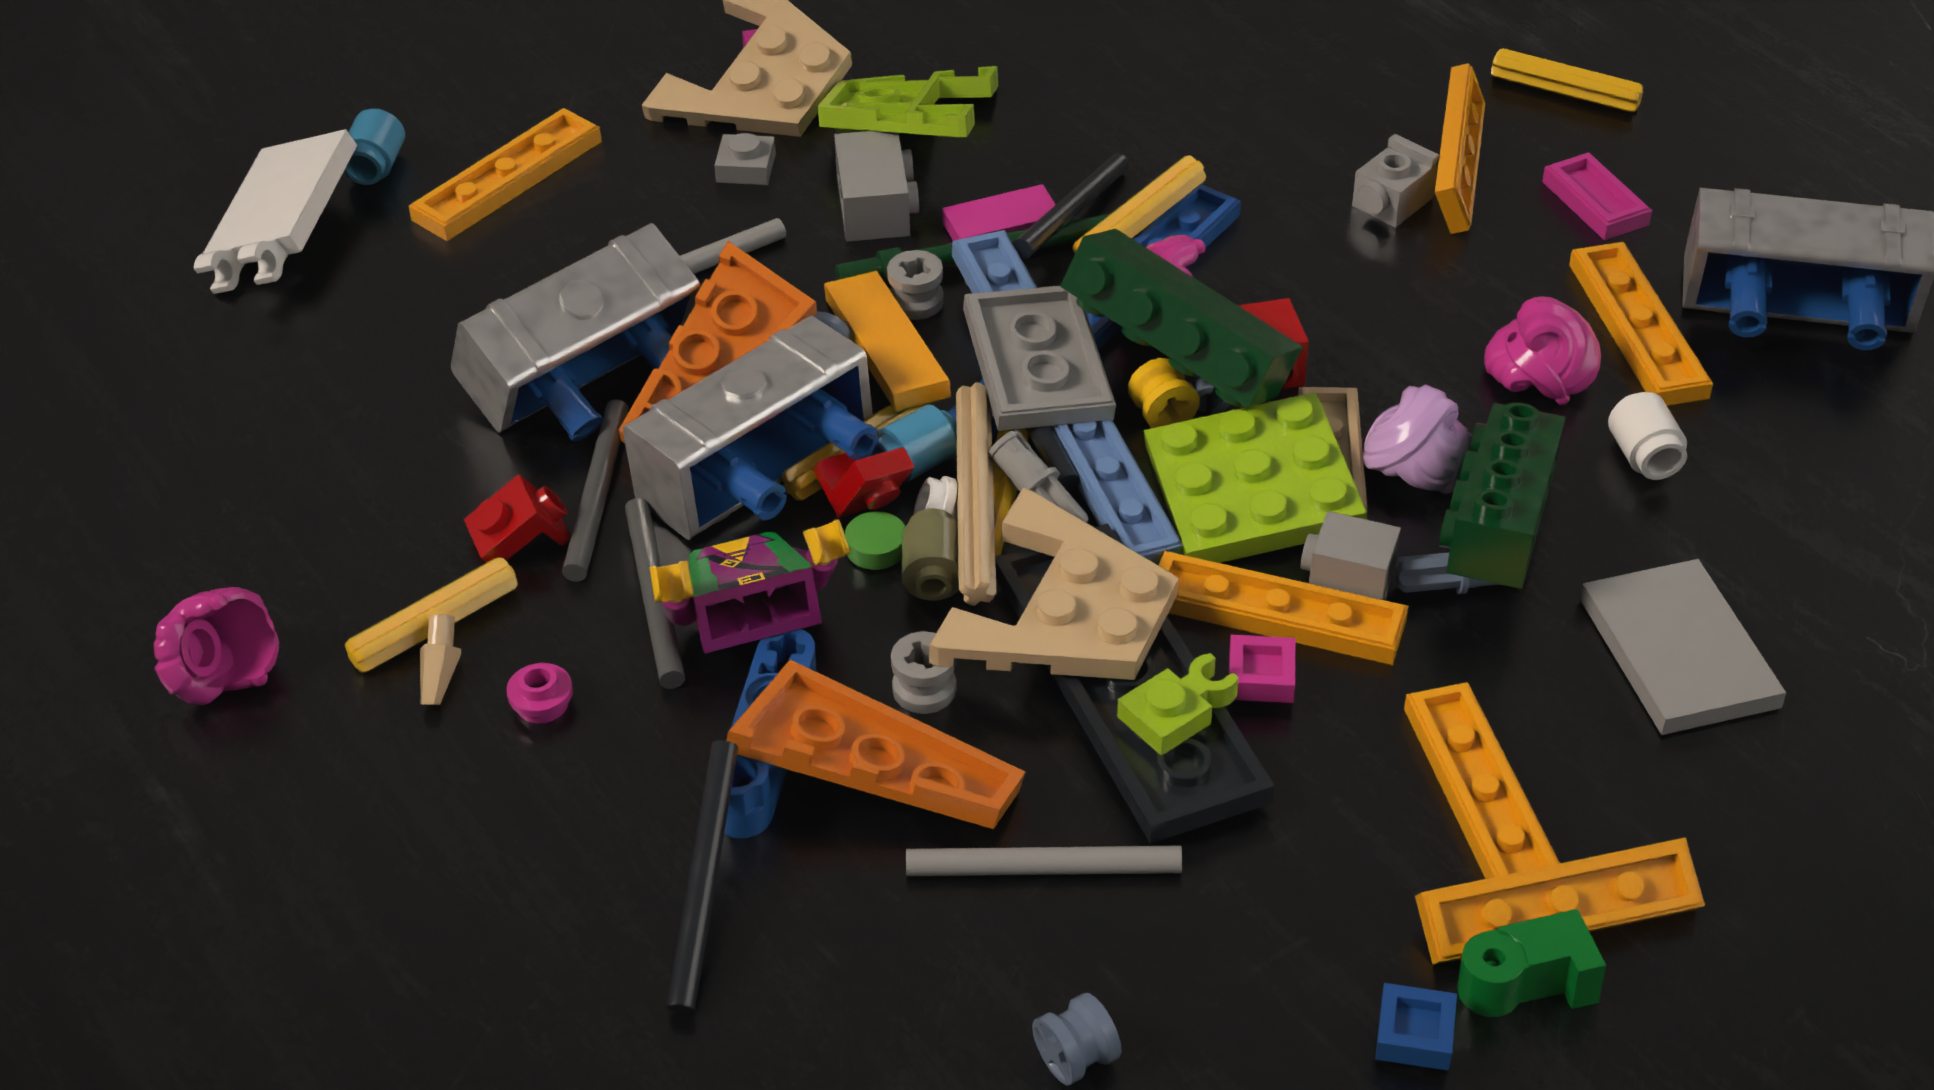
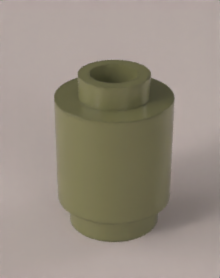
[902,508,959,601]

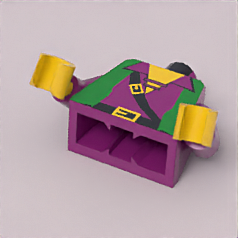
[649,519,851,654]

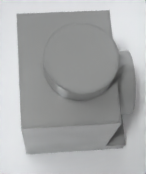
[1352,134,1439,228]

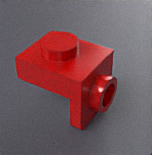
[813,447,915,518]
[464,474,571,562]

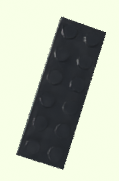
[995,523,1275,844]

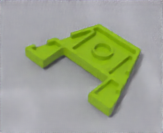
[818,66,998,137]

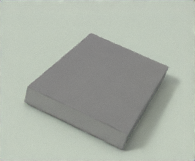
[963,286,1116,431]
[1579,559,1786,735]

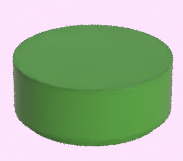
[845,512,905,570]

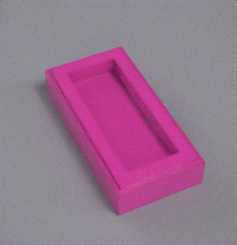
[1542,152,1652,241]
[942,184,1056,241]

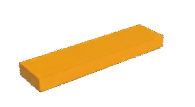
[1435,63,1486,234]
[409,108,602,242]
[1569,242,1713,406]
[824,271,951,412]
[1159,551,1409,665]
[1404,682,1560,879]
[1415,837,1705,965]

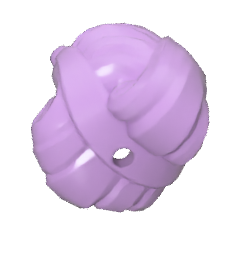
[1363,384,1472,494]

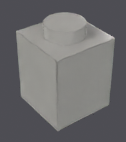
[1300,511,1401,600]

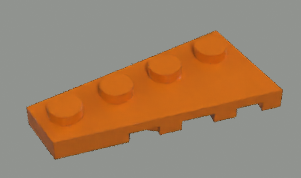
[619,241,817,443]
[726,660,1026,829]

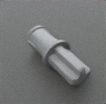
[988,430,1088,523]

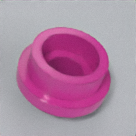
[507,663,573,723]

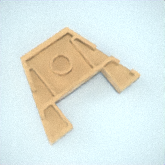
[642,0,852,137]
[929,488,1179,680]

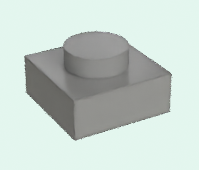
[714,133,776,185]

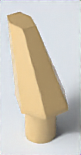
[420,614,461,705]

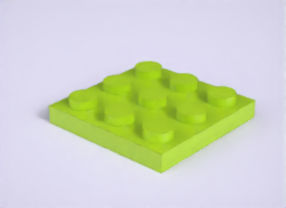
[1144,392,1367,563]

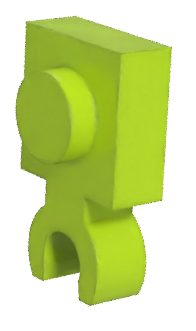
[1117,653,1239,756]

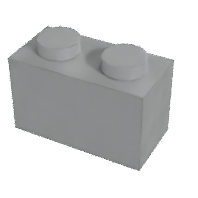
[834,131,919,242]

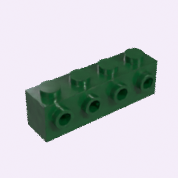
[1060,229,1303,408]
[1439,403,1566,589]

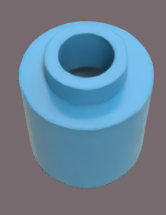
[344,109,405,185]
[870,404,957,482]

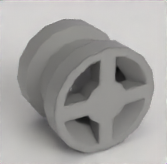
[887,250,944,320]
[891,631,957,714]

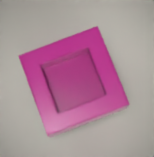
[1229,635,1295,703]

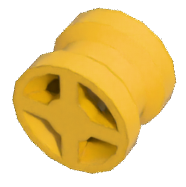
[1128,358,1200,428]

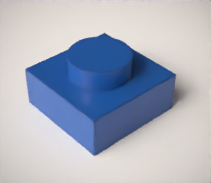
[1375,983,1457,1071]

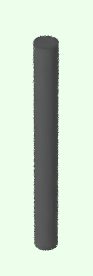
[562,399,629,582]
[625,498,685,689]

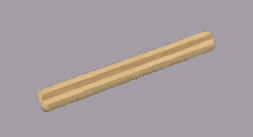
[956,382,996,606]

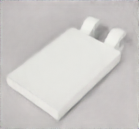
[194,129,357,294]

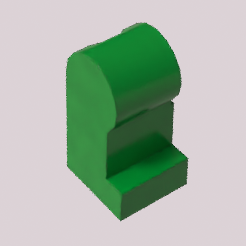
[1457,908,1606,1017]

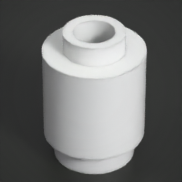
[1608,392,1687,480]

